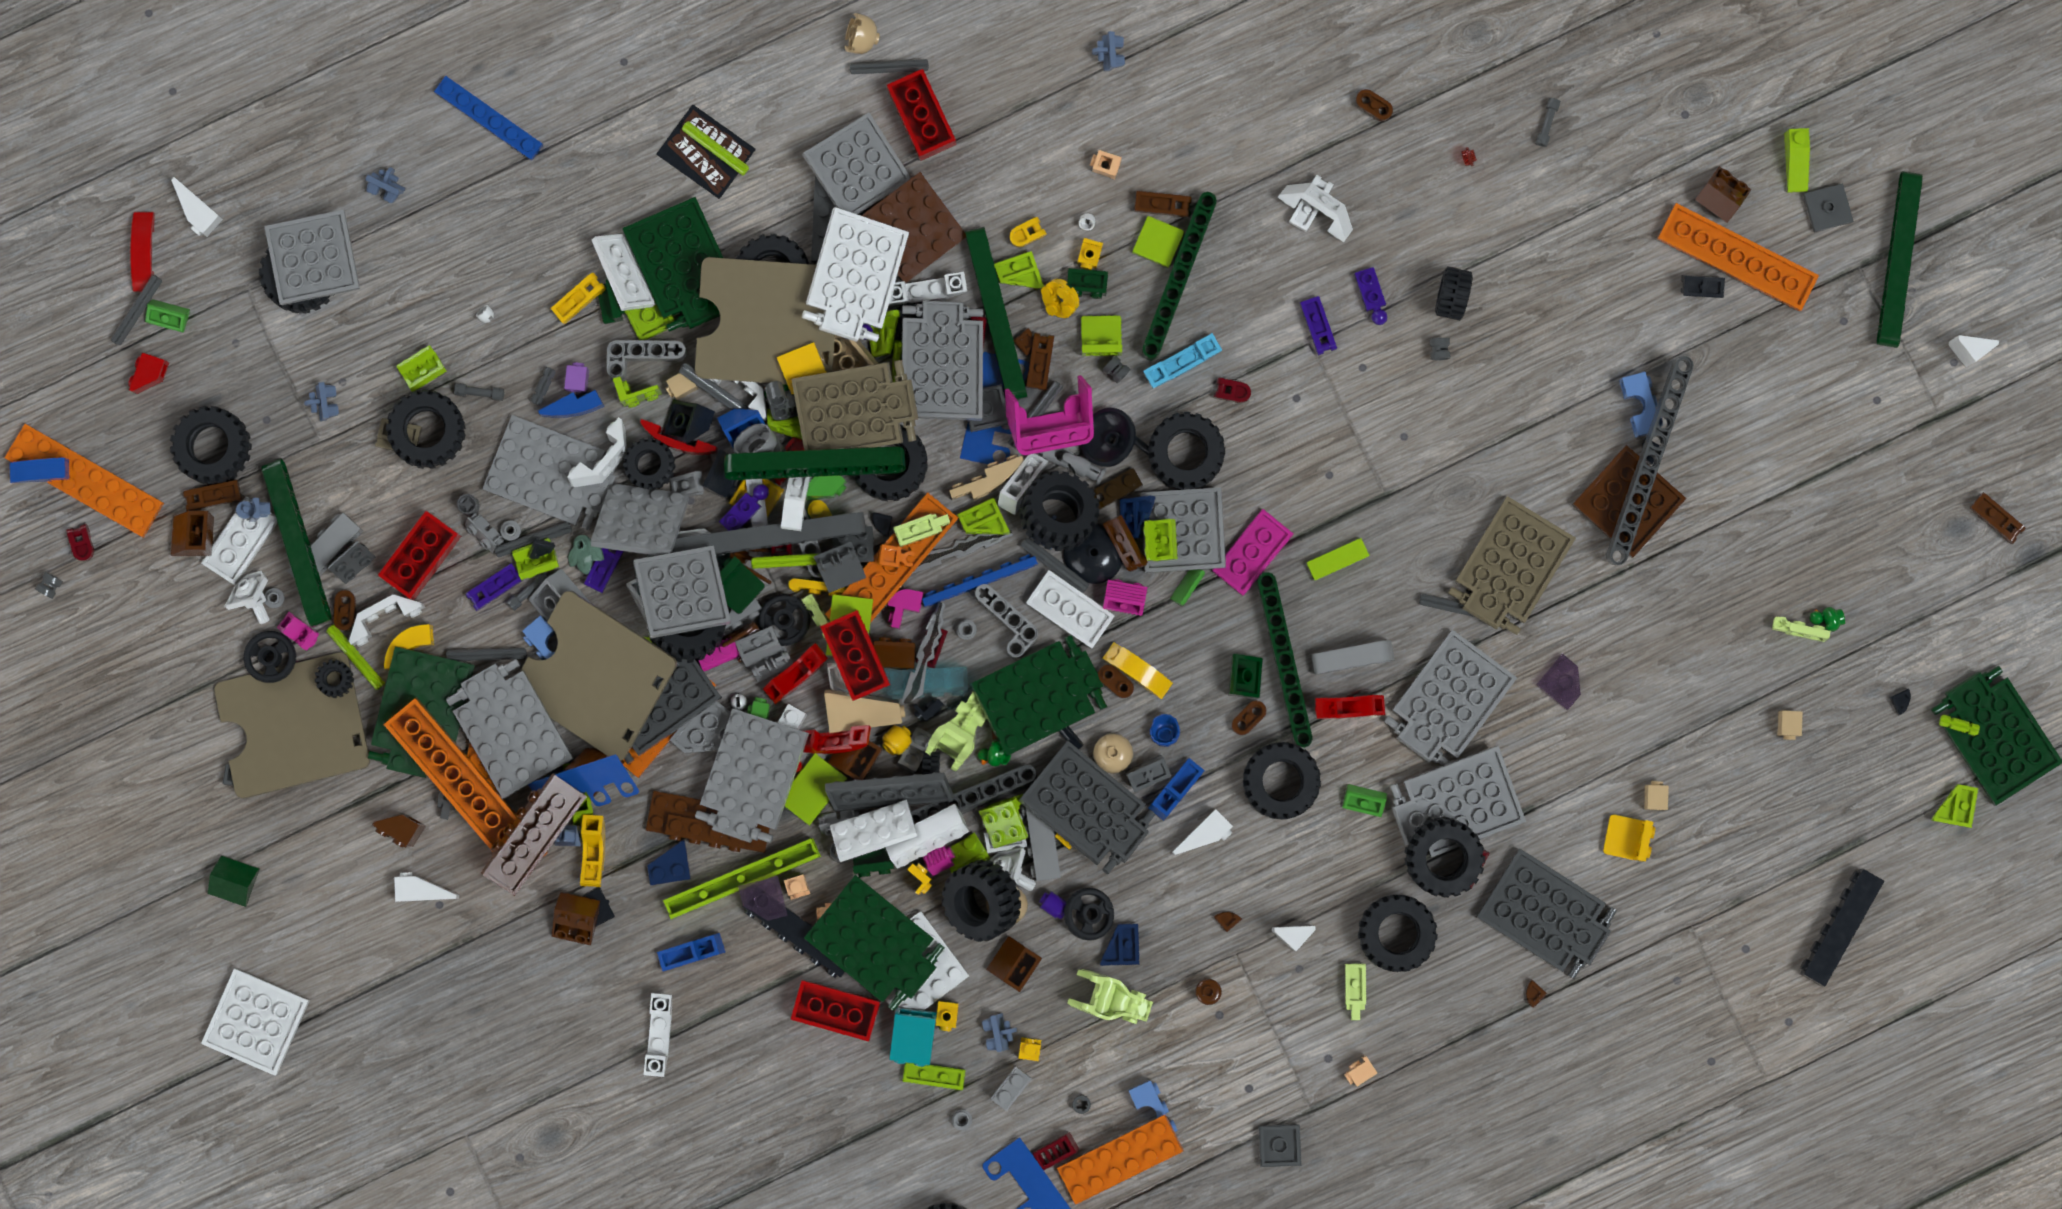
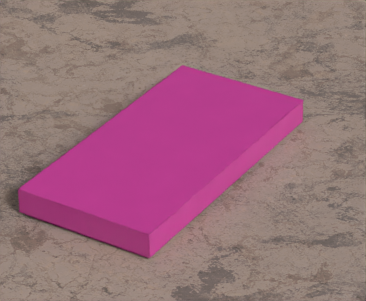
[1212,509,1294,596]

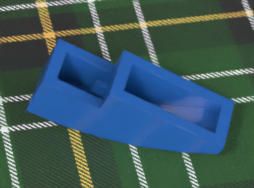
[538,390,605,418]
[10,458,69,483]
[1148,758,1205,821]
[657,933,725,971]

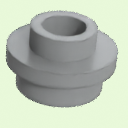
[501,521,521,541]
[264,588,285,608]
[956,620,977,640]
[952,1110,972,1130]

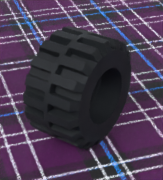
[1435,266,1473,321]
[623,438,676,489]

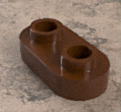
[1356,89,1393,121]
[333,590,356,631]
[1098,665,1134,698]
[1232,701,1266,735]

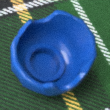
[1150,714,1180,747]

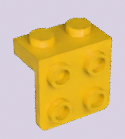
[1603,815,1656,862]

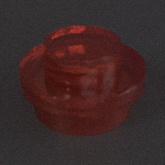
[1461,147,1477,167]

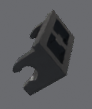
[1681,275,1725,298]

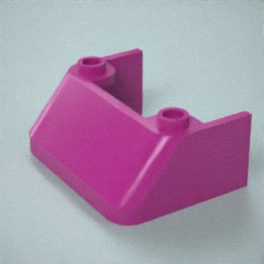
[1005,375,1094,455]

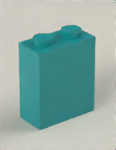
[889,1007,937,1067]

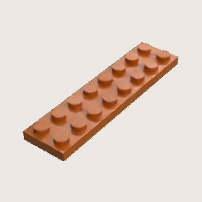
[1657,203,1819,312]
[4,424,164,538]
[825,493,958,622]

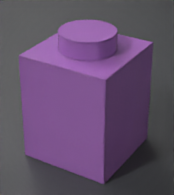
[564,362,589,393]

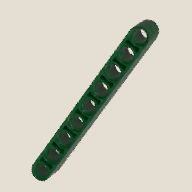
[1876,171,1923,348]
[1142,192,1217,361]
[965,227,1027,400]
[724,447,906,480]
[262,458,332,627]
[1257,572,1313,748]

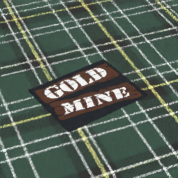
[657,105,756,199]

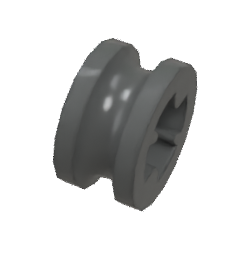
[1073,1095,1091,1114]

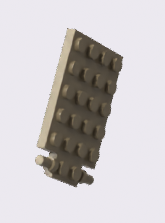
[791,360,918,450]
[1448,496,1576,635]

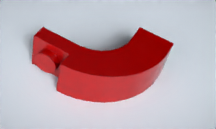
[763,643,829,704]
[1315,695,1385,719]

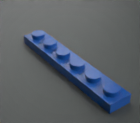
[434,76,543,161]
[922,554,1038,608]

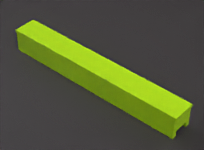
[663,838,821,920]

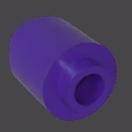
[1039,891,1066,920]

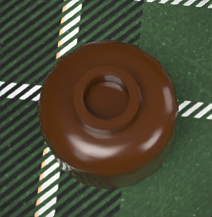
[1195,979,1222,1005]

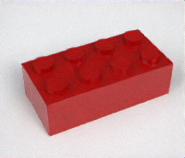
[887,69,957,161]
[378,511,462,600]
[820,610,891,701]
[790,980,881,1042]

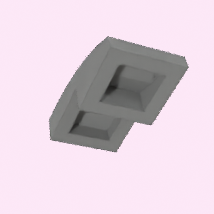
[897,727,932,774]

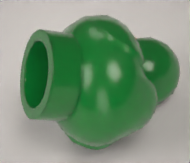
[1809,607,1845,632]
[978,741,1011,767]

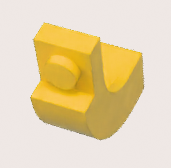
[384,624,434,670]
[1102,642,1173,699]
[580,815,605,887]

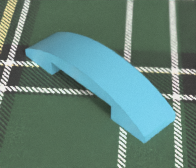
[1143,333,1222,389]

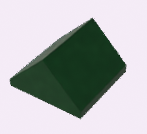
[1228,654,1263,698]
[207,855,260,907]

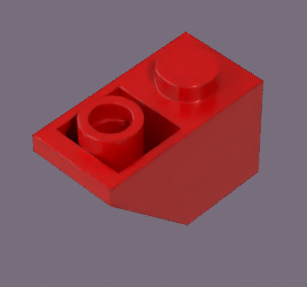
[128,353,169,394]

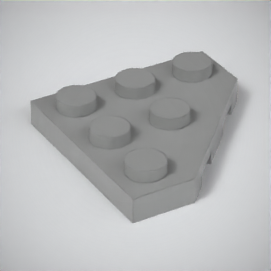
[670,701,731,753]

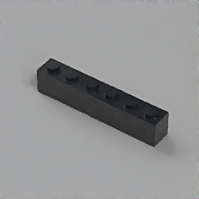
[1800,869,1885,987]
[742,886,845,979]

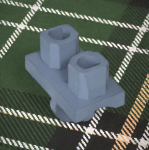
[1092,31,1125,71]
[365,167,405,203]
[304,382,339,422]
[236,498,270,522]
[554,826,582,846]
[982,1013,1017,1052]

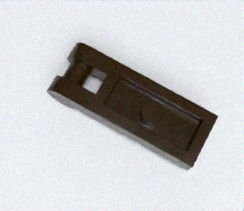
[1094,468,1143,510]

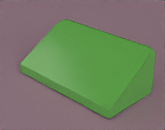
[145,299,190,333]
[1170,569,1205,607]
[1342,784,1387,817]

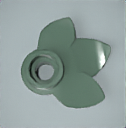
[568,535,604,575]

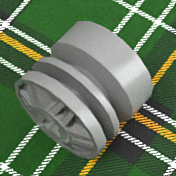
[734,424,786,453]

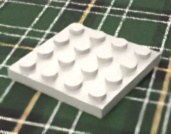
[885,911,969,1012]
[201,968,310,1076]

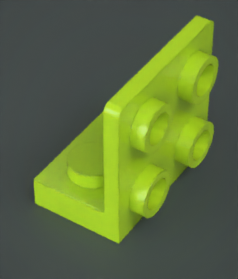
[1081,316,1122,356]
[613,376,662,408]
[979,794,1028,848]

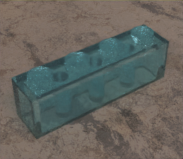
[886,666,969,700]

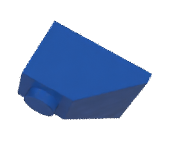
[717,409,766,453]

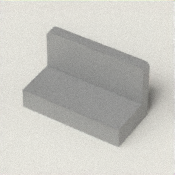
[735,626,783,667]

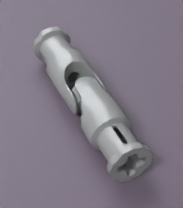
[1040,448,1107,485]

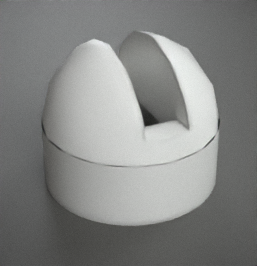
[1079,213,1095,231]
[476,305,494,323]
[731,694,747,710]

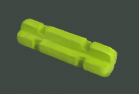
[1939,715,1980,736]

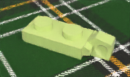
[893,514,950,547]
[801,594,830,640]
[1772,617,1831,642]
[1345,964,1366,1020]

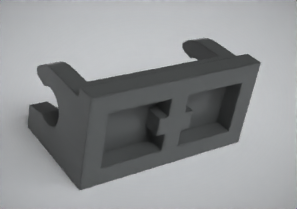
[1125,755,1171,792]

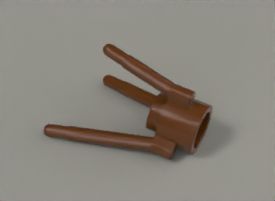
[730,548,772,584]
[721,621,760,662]

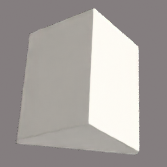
[1949,335,1999,367]
[1272,926,1316,951]

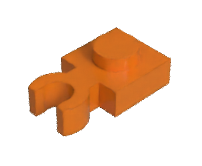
[878,544,915,568]

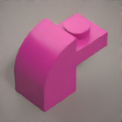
[888,589,924,630]
[277,612,319,651]

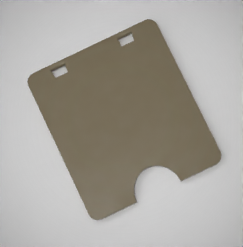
[695,257,835,384]
[520,591,677,761]
[214,652,370,799]

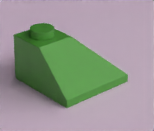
[806,476,847,500]

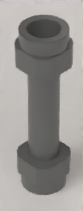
[1535,98,1561,147]
[454,383,504,401]
[507,572,549,611]

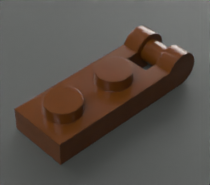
[1134,191,1192,218]
[1026,333,1055,391]
[183,480,242,511]
[1969,492,2026,544]
[1103,515,1148,572]

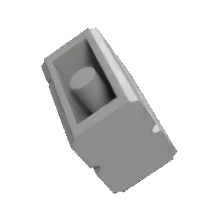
[991,1066,1032,1111]

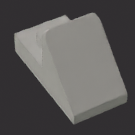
[670,471,704,496]

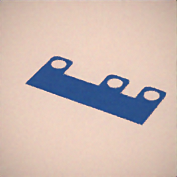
[960,352,1030,464]
[528,754,639,806]
[983,1137,1071,1209]

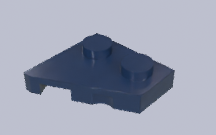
[1120,495,1156,539]
[647,841,691,885]
[1100,924,1140,966]

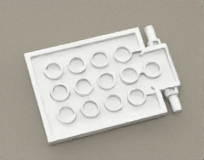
[802,207,909,342]

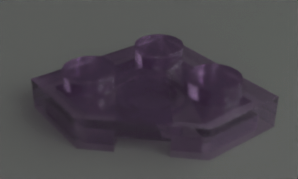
[1536,654,1581,710]
[738,876,788,921]

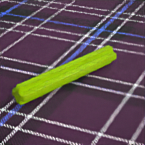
[682,121,749,176]
[751,553,820,569]
[326,624,385,690]

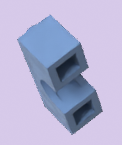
[1619,372,1663,438]
[522,615,555,660]
[1128,1080,1178,1132]

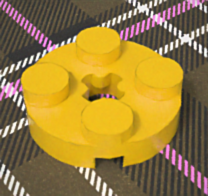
[1041,279,1079,318]

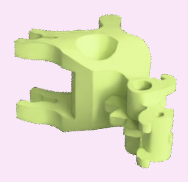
[925,692,987,772]
[1067,969,1153,1024]

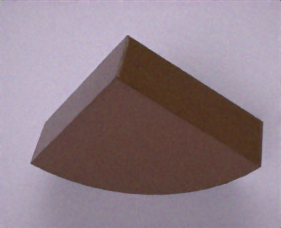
[1014,328,1033,357]
[1214,912,1242,932]
[1526,979,1547,1008]

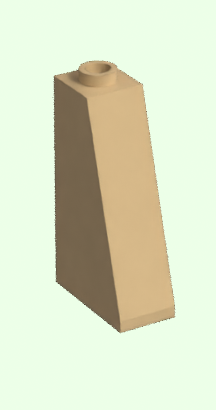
[824,689,906,733]

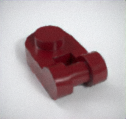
[1214,378,1251,403]
[66,524,94,561]

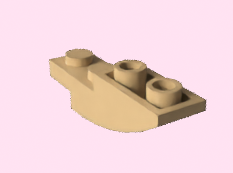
[949,454,1024,501]

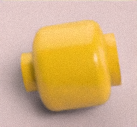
[882,725,912,755]

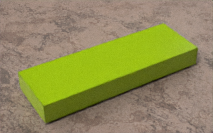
[1306,538,1370,581]
[902,1062,966,1090]

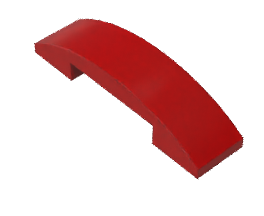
[130,212,155,292]
[640,419,718,455]
[803,725,871,754]

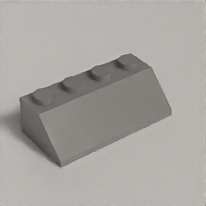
[528,569,590,622]

